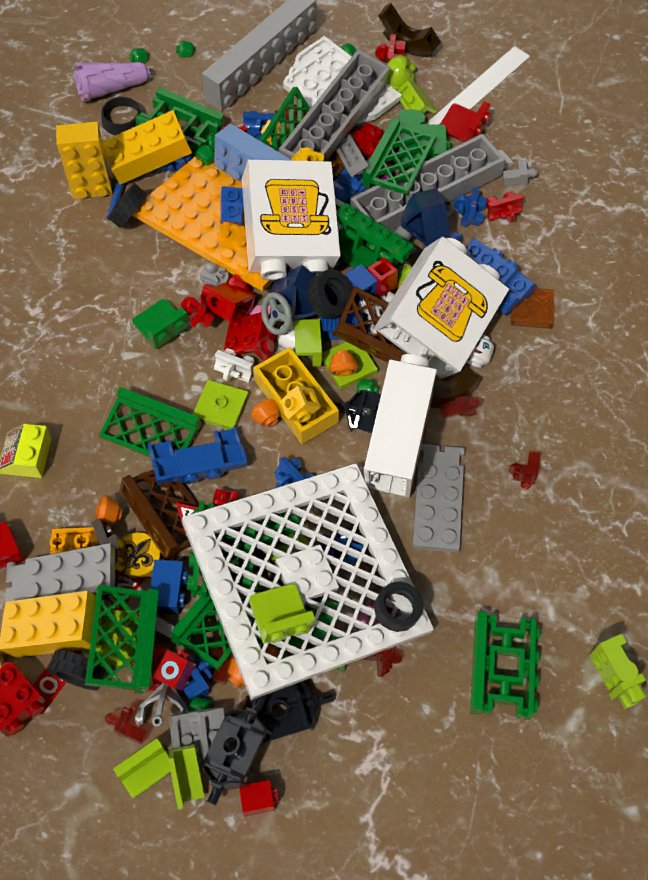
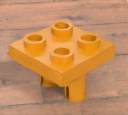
[50,527,99,555]

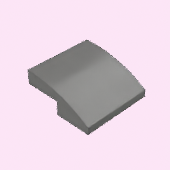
[169,707,229,763]

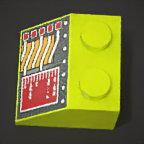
[0,424,52,478]

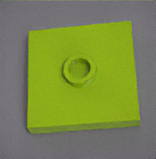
[321,342,378,390]
[192,380,249,430]

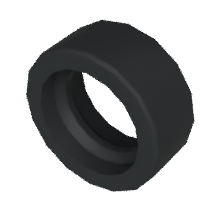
[374,581,424,632]

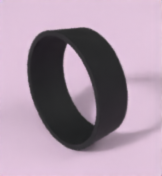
[101,97,141,136]

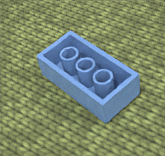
[214,123,291,183]

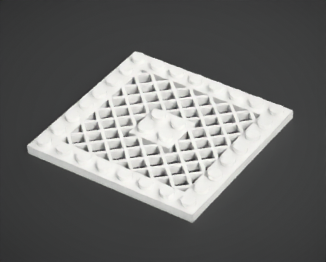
[182,464,434,700]

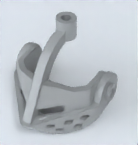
[135,683,189,728]

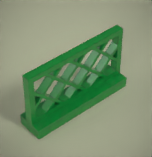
[259,87,310,151]
[363,117,436,195]
[98,387,203,457]
[171,571,269,671]
[85,585,159,694]

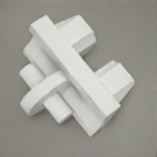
[214,348,254,383]

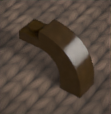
[378,3,441,56]
[430,367,480,408]
[91,518,128,600]

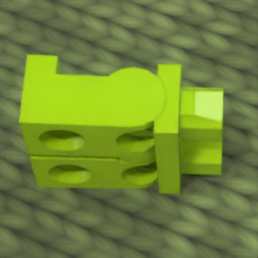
[589,634,647,710]

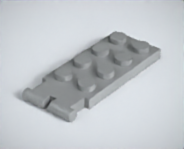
[412,444,464,553]
[4,543,115,609]

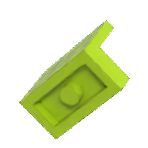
[397,80,437,114]
[294,319,322,366]
[113,738,171,798]
[168,744,205,810]

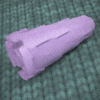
[74,61,150,102]

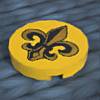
[122,533,161,579]

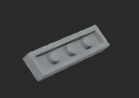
[336,133,369,177]

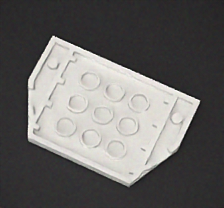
[283,36,402,124]

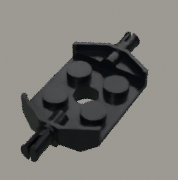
[333,390,427,433]
[243,682,334,747]
[201,696,272,806]

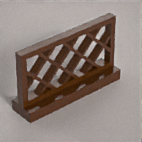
[332,287,407,363]
[119,469,199,561]

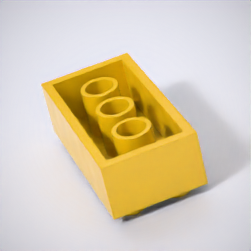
[103,110,192,185]
[56,122,113,199]
[253,347,339,445]
[0,591,104,657]

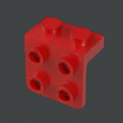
[439,101,491,142]
[353,122,398,165]
[223,312,278,361]
[0,662,48,737]

